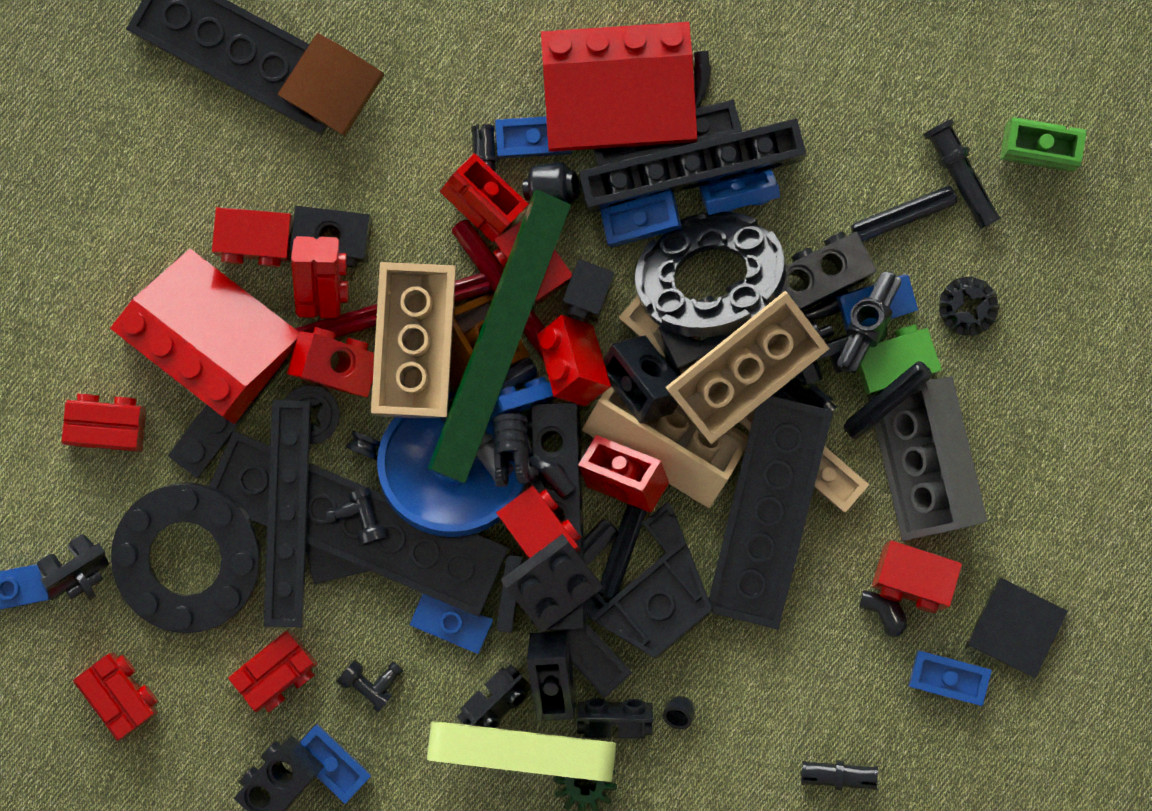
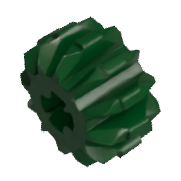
[553,769,617,811]

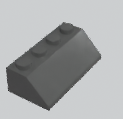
[868,376,988,541]

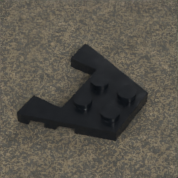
[586,502,713,659]

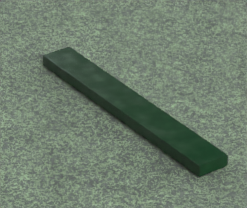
[428,190,571,484]

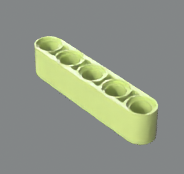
[427,721,617,782]

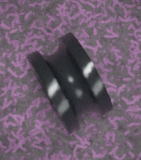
[345,430,380,460]

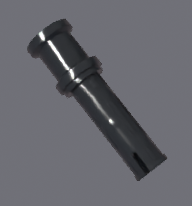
[923,119,1001,229]

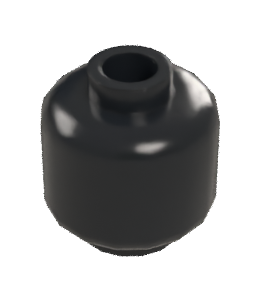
[522,162,580,206]

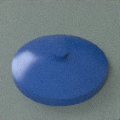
[377,392,525,537]

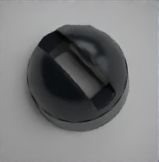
[663,696,695,729]

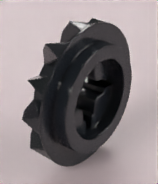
[939,276,999,336]
[284,385,340,444]

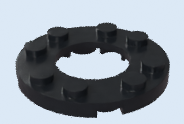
[635,211,786,337]
[111,482,262,633]

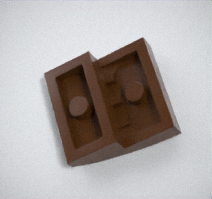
[277,32,385,137]

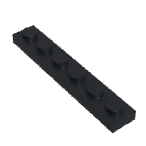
[264,400,311,628]

